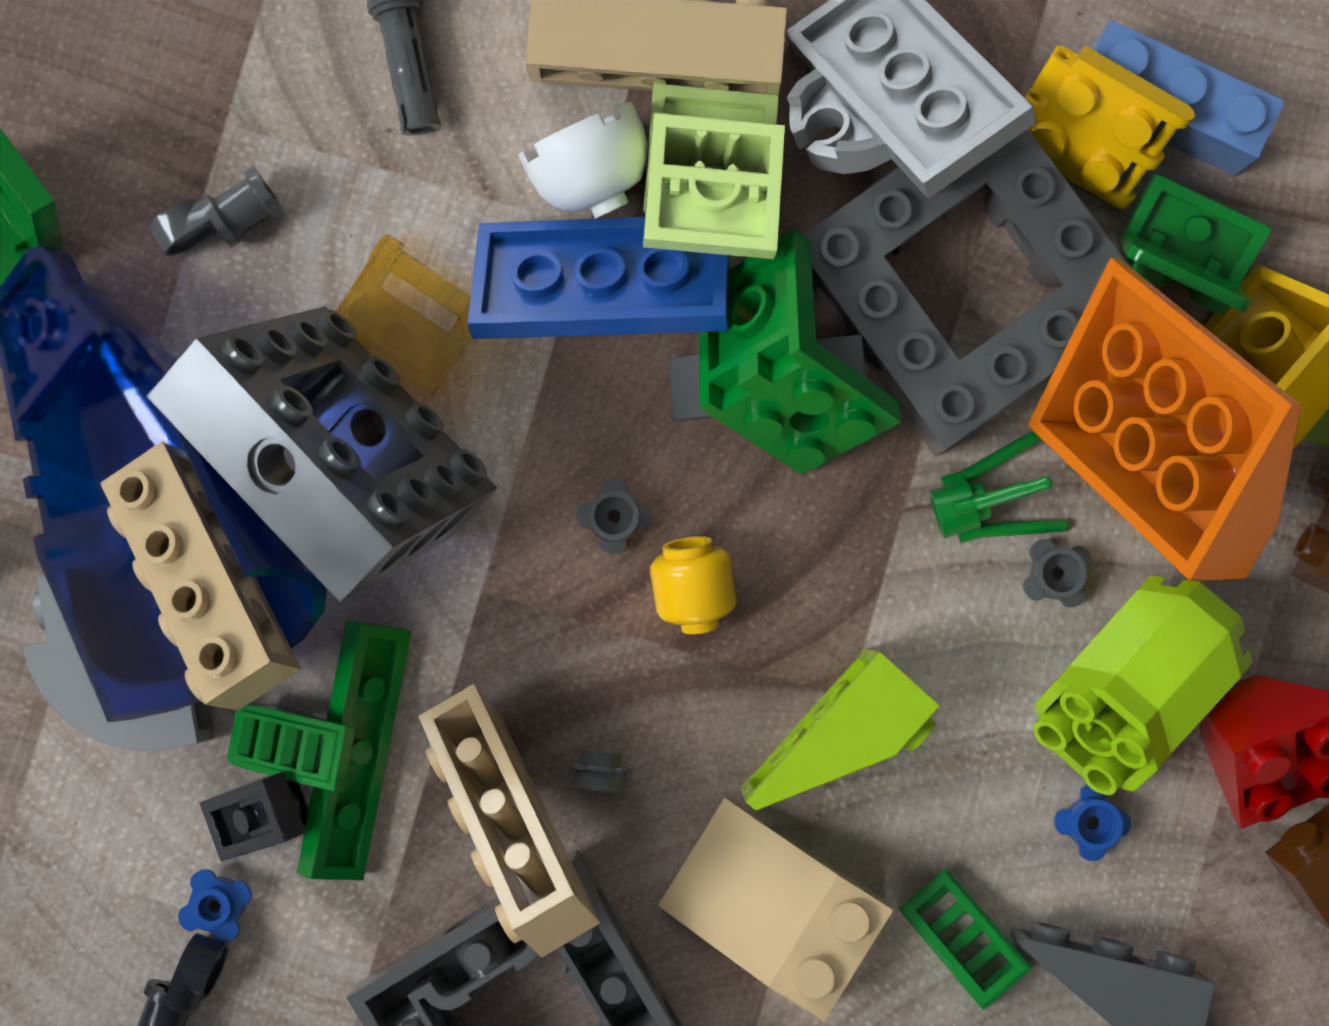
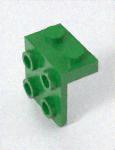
[1118,171,1272,315]

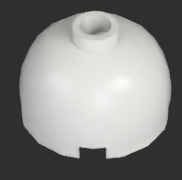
[518,101,648,219]

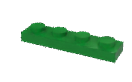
[296,620,412,881]

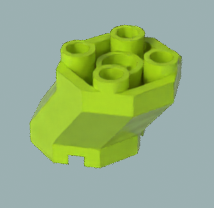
[1033,575,1253,795]

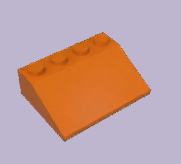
[1027,258,1301,581]

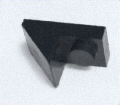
[199,772,309,862]

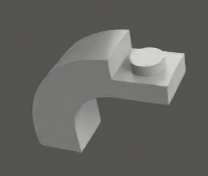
[22,572,213,751]

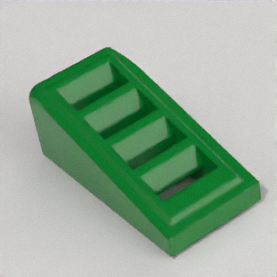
[227,703,356,792]
[898,868,1033,1011]

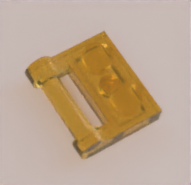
[336,234,472,397]

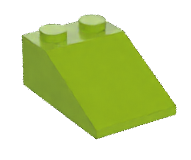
[740,648,940,811]

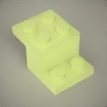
[643,83,785,259]

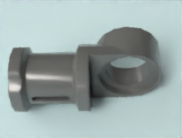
[148,166,285,256]

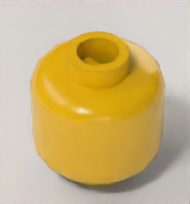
[650,536,737,634]

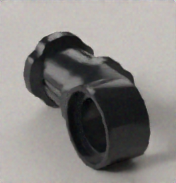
[137,933,228,1026]

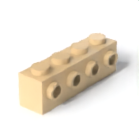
[525,0,787,95]
[100,441,302,711]
[418,684,600,958]

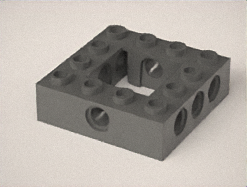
[803,129,1129,456]
[147,306,497,602]
[347,849,683,1026]

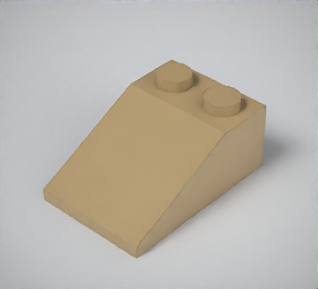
[658,797,893,1022]

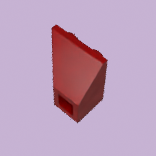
[1199,675,1329,829]

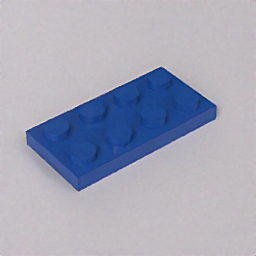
[467,217,730,339]

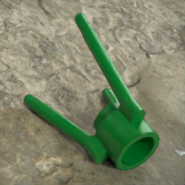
[929,431,1070,544]

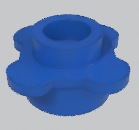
[1054,785,1131,861]
[178,869,252,943]

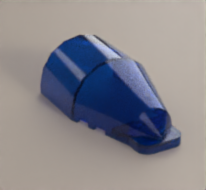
[0,246,327,722]

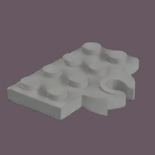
[785,0,1037,199]

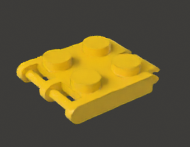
[1025,45,1195,209]

